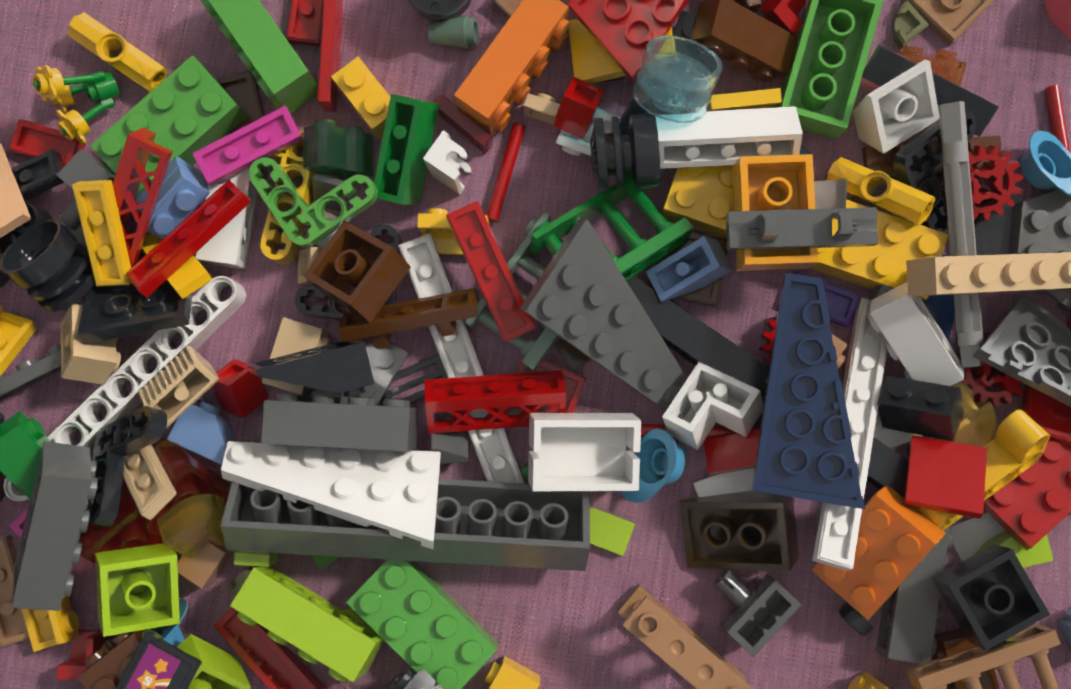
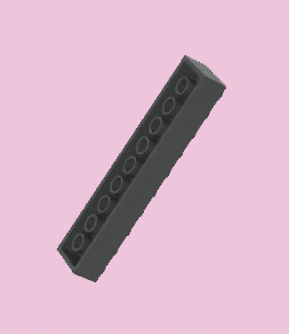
[221,479,590,571]

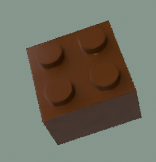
[303,220,411,323]

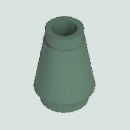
[428,14,479,49]

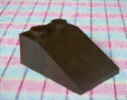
[680,491,799,572]

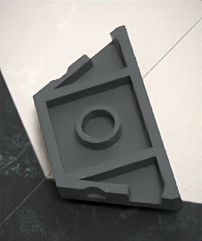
[1010,189,1071,311]

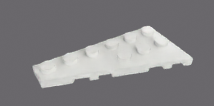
[221,441,441,549]

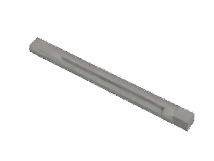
[939,101,984,367]

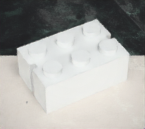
[528,413,641,491]

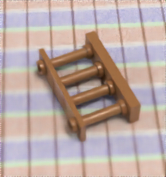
[617,584,754,689]
[906,623,1061,689]

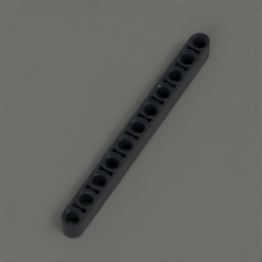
[627,277,908,498]

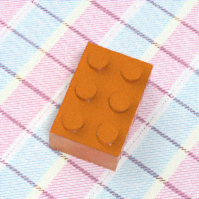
[812,485,946,620]

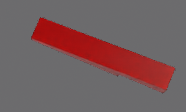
[214,607,329,689]

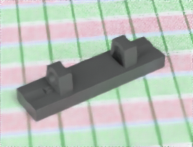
[726,207,878,251]

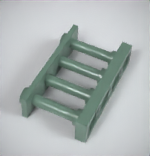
[465,212,564,372]

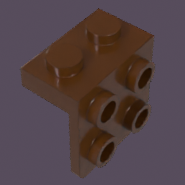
[78,630,144,689]

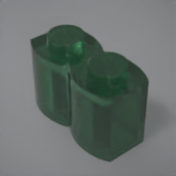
[303,119,374,179]

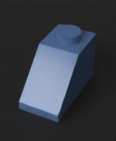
[646,236,733,302]
[167,401,235,465]

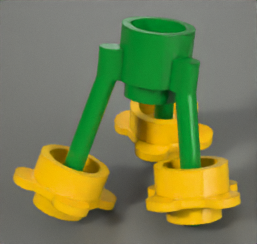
[32,65,120,145]

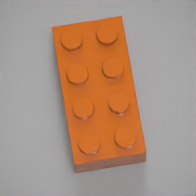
[454,0,570,137]

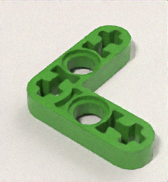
[249,157,378,247]

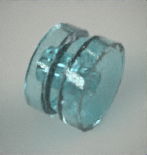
[633,36,723,123]

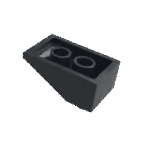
[247,340,375,397]

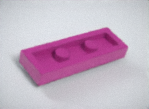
[193,106,304,186]

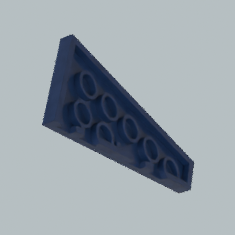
[751,273,865,509]

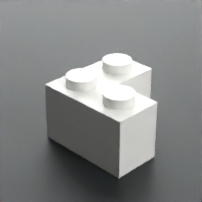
[662,362,764,450]

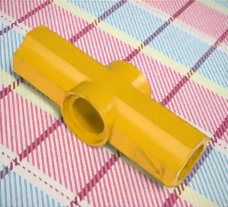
[67,12,168,92]
[827,157,935,226]

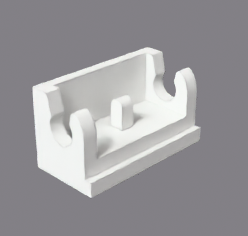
[423,130,472,195]

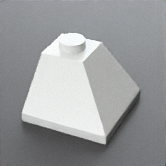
[853,59,940,154]

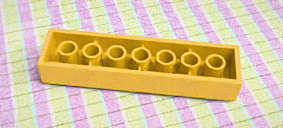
[661,165,949,301]

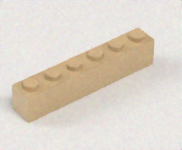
[906,252,1071,297]

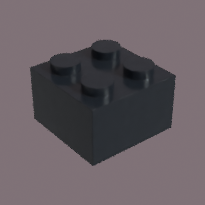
[933,544,1050,651]

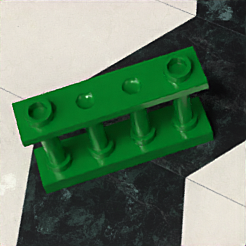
[530,174,694,281]

